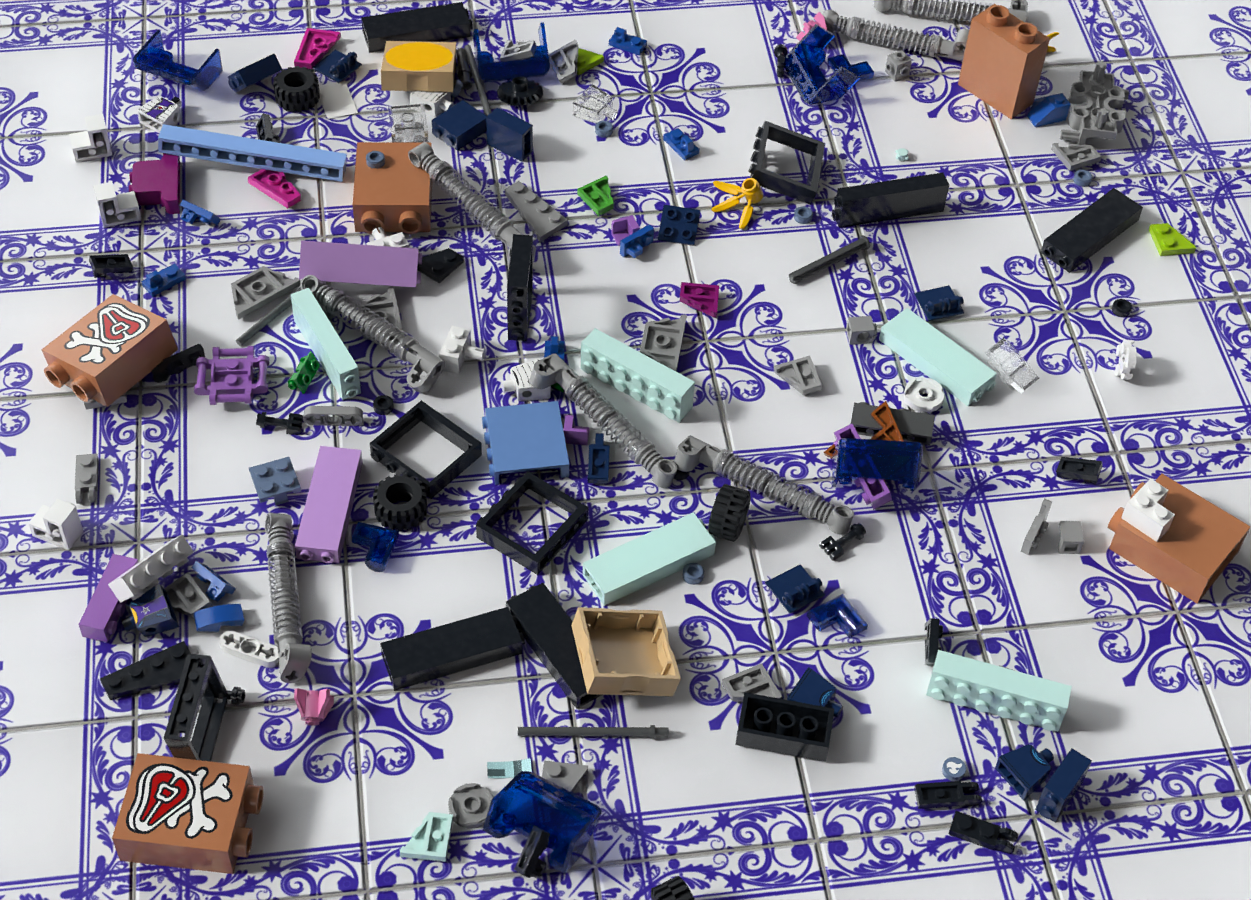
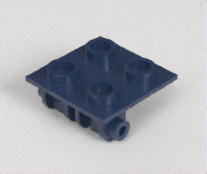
[312,49,362,83]
[657,205,701,246]
[914,285,964,321]
[765,564,825,614]

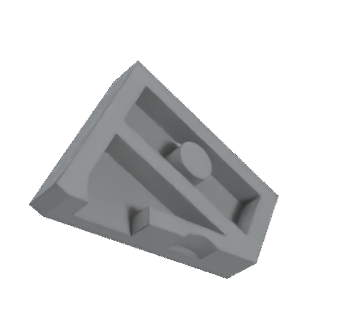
[773,356,822,395]
[164,573,212,618]
[538,761,588,808]

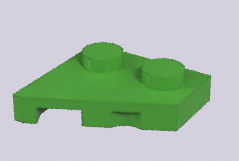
[577,176,614,216]

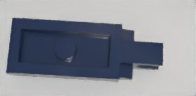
[588,433,610,484]

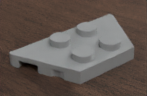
[231,266,301,320]
[357,286,403,344]
[640,314,687,372]

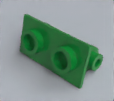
[288,351,320,394]

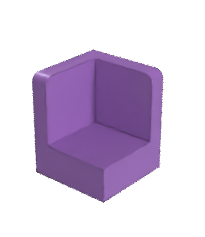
[611,215,640,246]
[563,415,589,445]

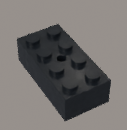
[735,692,835,762]

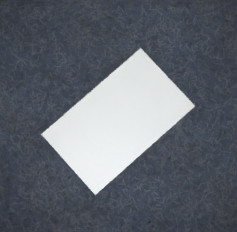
[319,80,358,119]

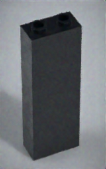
[361,2,473,53]
[832,172,949,228]
[1041,188,1143,273]
[506,583,602,709]
[380,607,525,691]

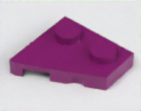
[679,282,719,318]

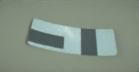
[487,758,532,778]

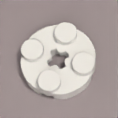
[1115,340,1136,379]
[904,378,945,414]

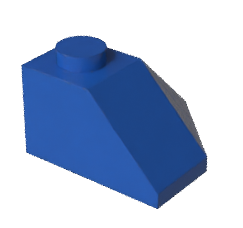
[1027,93,1071,127]

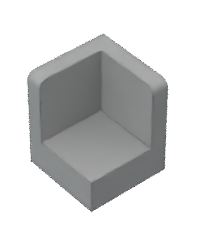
[1058,521,1084,554]

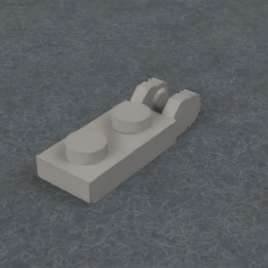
[75,453,99,504]

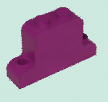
[129,153,181,214]

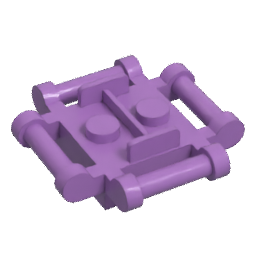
[194,346,269,405]

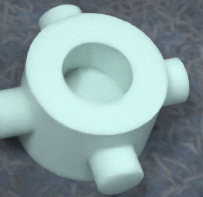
[895,148,909,161]

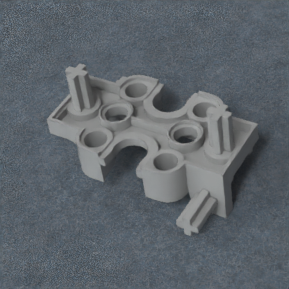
[1060,61,1129,145]

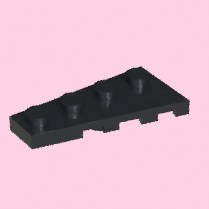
[100,641,191,700]

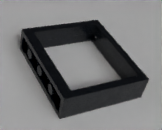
[748,121,825,204]
[507,234,533,341]
[370,400,482,499]
[476,471,589,575]
[164,654,229,762]

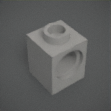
[846,316,877,345]

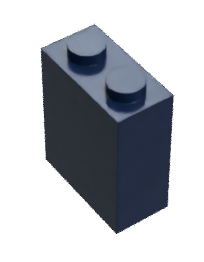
[228,53,283,93]
[432,100,487,151]
[486,108,533,162]
[1035,748,1092,822]

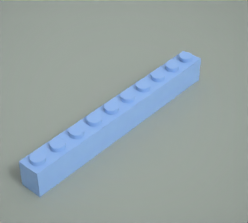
[158,124,347,182]

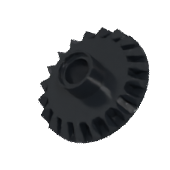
[497,77,543,106]

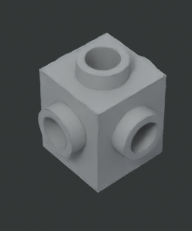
[885,50,912,81]

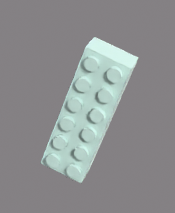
[580,328,695,423]
[926,650,1072,732]

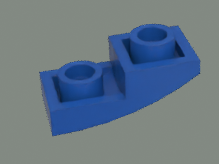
[194,604,245,632]

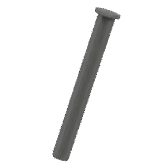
[788,235,870,284]

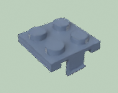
[249,457,301,505]

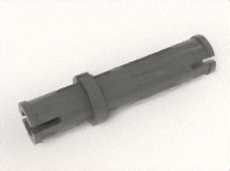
[456,48,472,90]

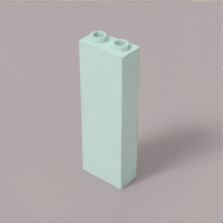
[290,288,361,400]
[879,308,997,406]
[583,512,717,606]

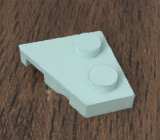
[400,812,453,862]

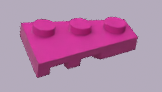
[294,28,341,69]
[248,169,301,208]

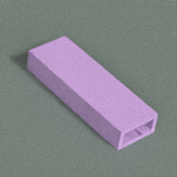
[299,240,422,287]
[295,446,363,563]

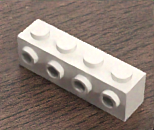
[108,534,194,603]

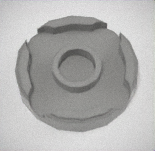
[448,783,495,829]

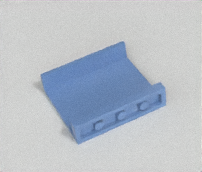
[482,401,569,485]

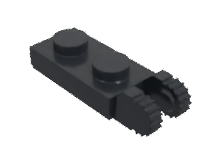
[151,344,205,383]
[914,781,982,809]
[948,811,1018,854]

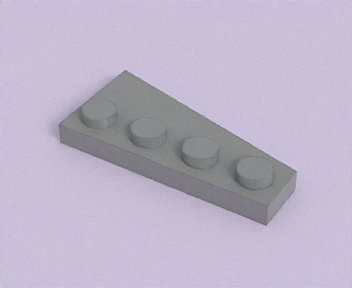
[505,181,568,242]

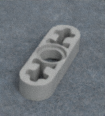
[303,406,363,426]

